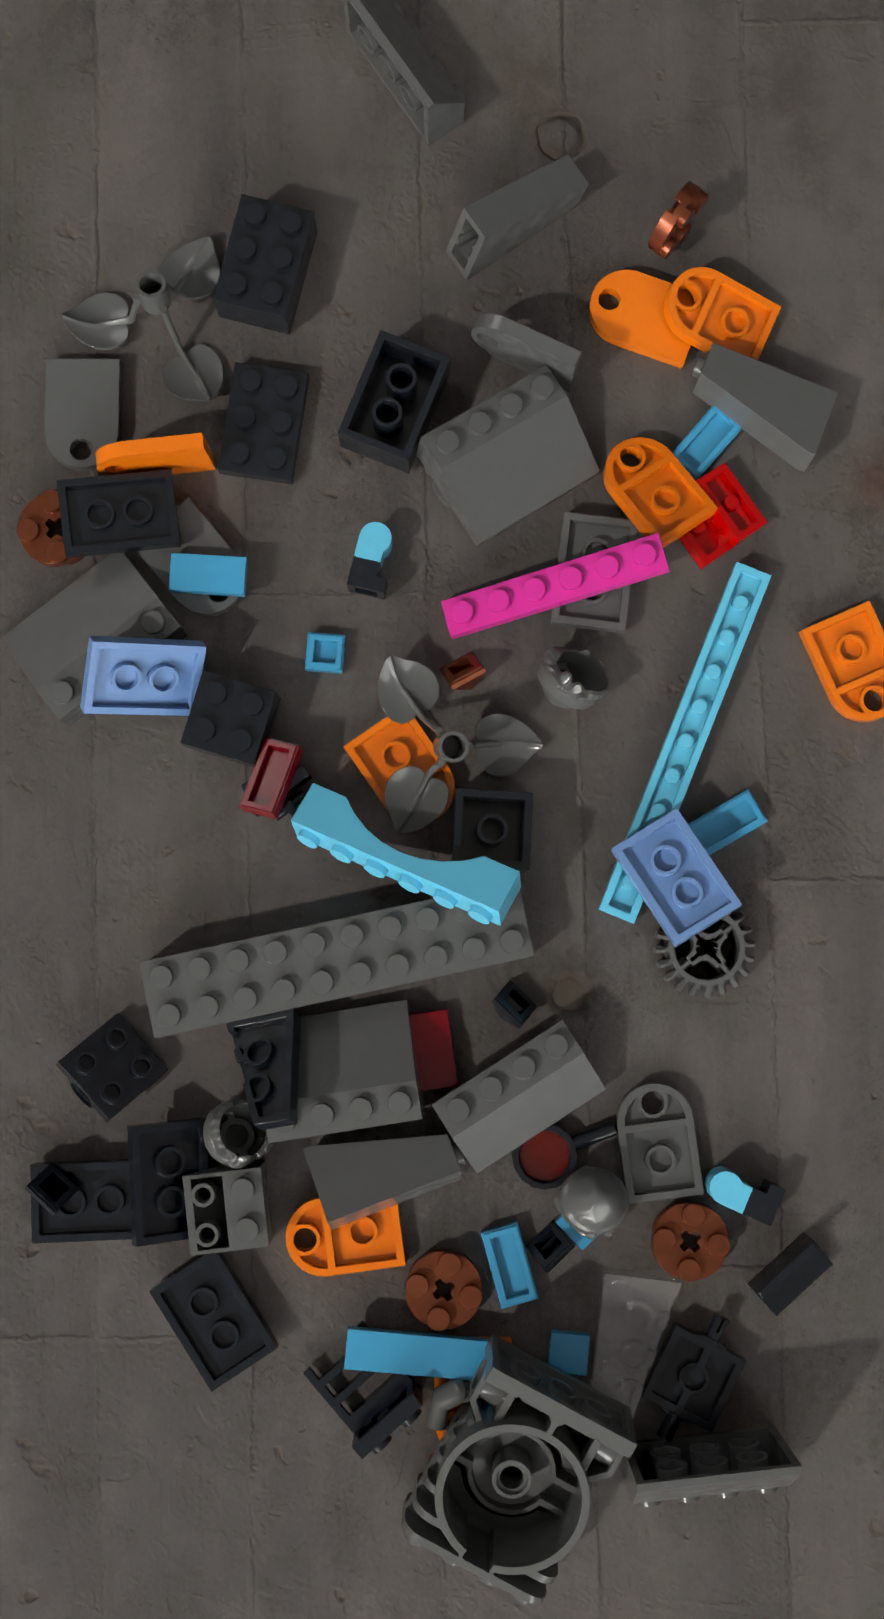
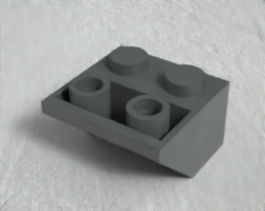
[182,1160,274,1256]

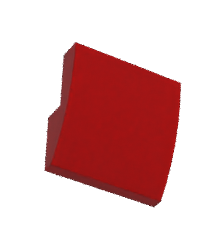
[678,462,768,570]

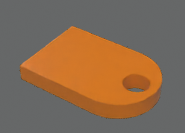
[663,267,781,360]
[589,270,693,369]
[95,432,216,475]
[603,437,718,548]
[799,600,884,722]
[343,717,455,822]
[286,1196,406,1277]

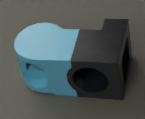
[347,522,393,600]
[704,1166,785,1226]

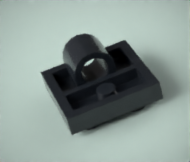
[56,1013,168,1123]

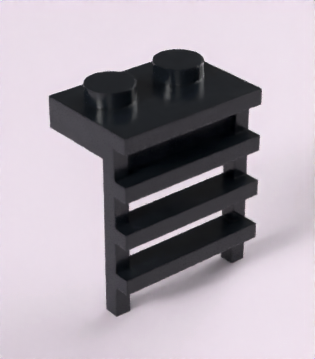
[303,1320,423,1459]

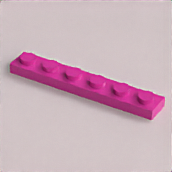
[441,533,670,639]

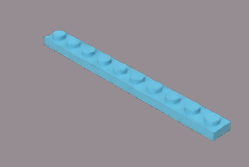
[597,562,772,924]

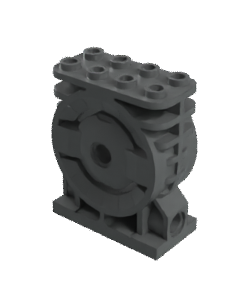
[401,1334,637,1606]

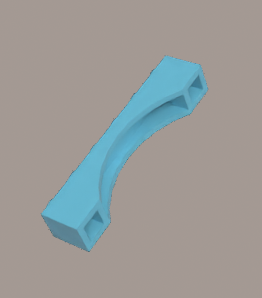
[291,783,521,926]

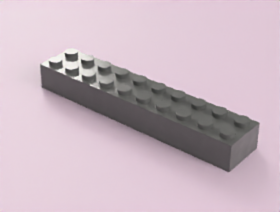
[139,890,534,1039]

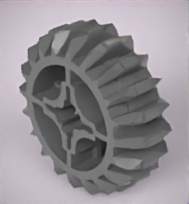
[652,912,756,999]

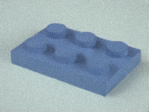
[80,635,207,716]
[611,808,742,948]

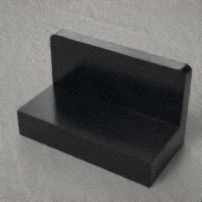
[747,1232,833,1316]

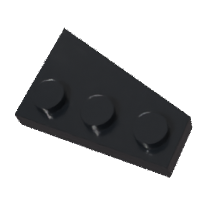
[226,1008,301,1130]

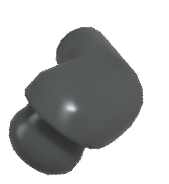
[427,1379,470,1431]

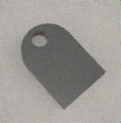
[471,313,582,392]
[44,359,123,472]
[137,497,241,617]
[615,1082,704,1204]

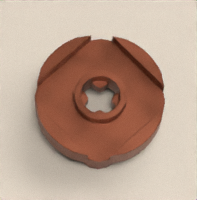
[648,181,709,260]
[16,489,85,567]
[651,1201,730,1282]
[406,1248,482,1331]

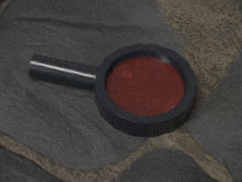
[512,1121,617,1190]

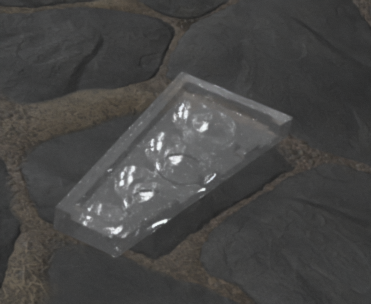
[590,1270,682,1419]

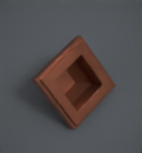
[440,652,486,690]

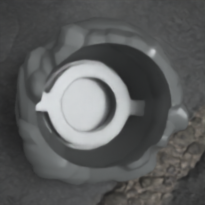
[537,646,609,710]
[203,1095,273,1169]
[553,1165,629,1239]

